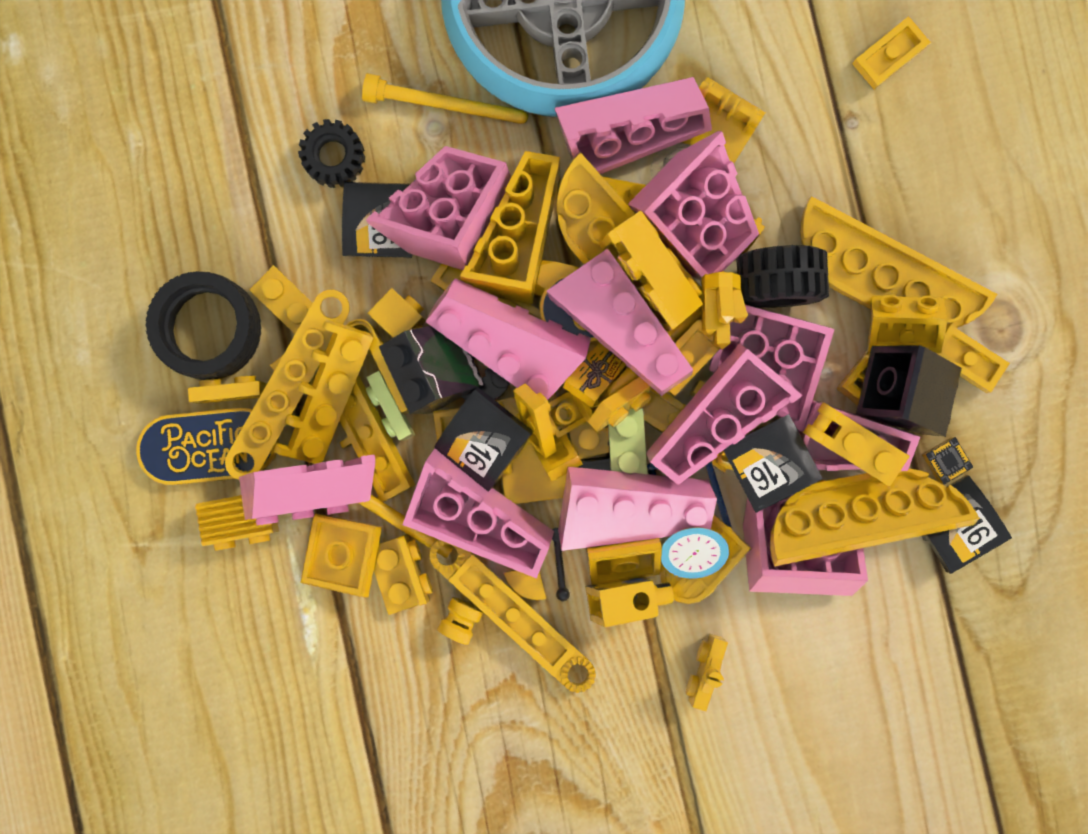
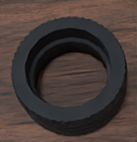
[145,271,262,380]

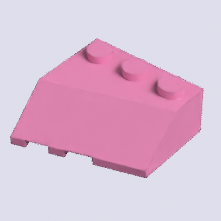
[628,131,759,281]
[366,146,511,270]
[709,305,835,432]
[239,455,375,525]
[743,494,868,596]

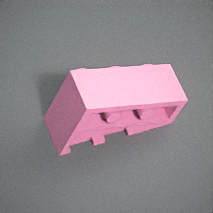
[798,400,920,471]

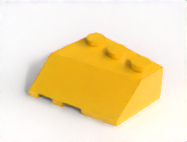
[600,211,703,331]

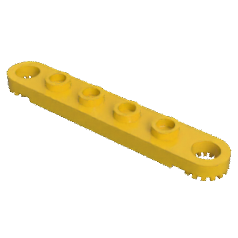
[225,289,350,480]
[429,539,596,693]

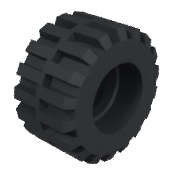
[736,245,829,308]

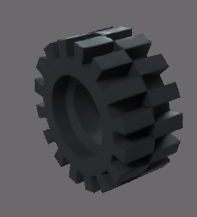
[298,119,365,188]

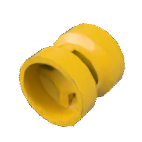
[437,597,483,645]

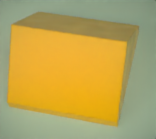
[586,538,662,585]

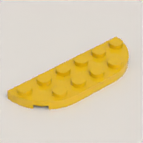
[557,152,702,322]
[800,196,998,328]
[770,469,980,567]

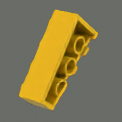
[460,151,561,304]

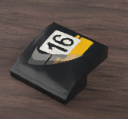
[342,182,413,258]
[434,387,534,492]
[723,414,823,513]
[922,475,1012,574]

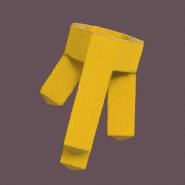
[701,272,748,349]

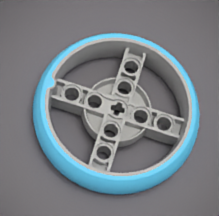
[441,0,685,117]

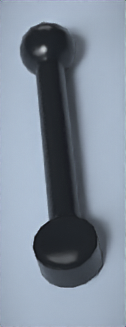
[552,528,570,601]

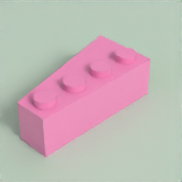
[555,77,712,174]
[547,249,693,396]
[426,278,591,400]
[646,343,803,485]
[402,448,554,578]
[558,467,717,551]

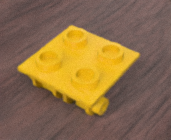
[682,77,766,163]

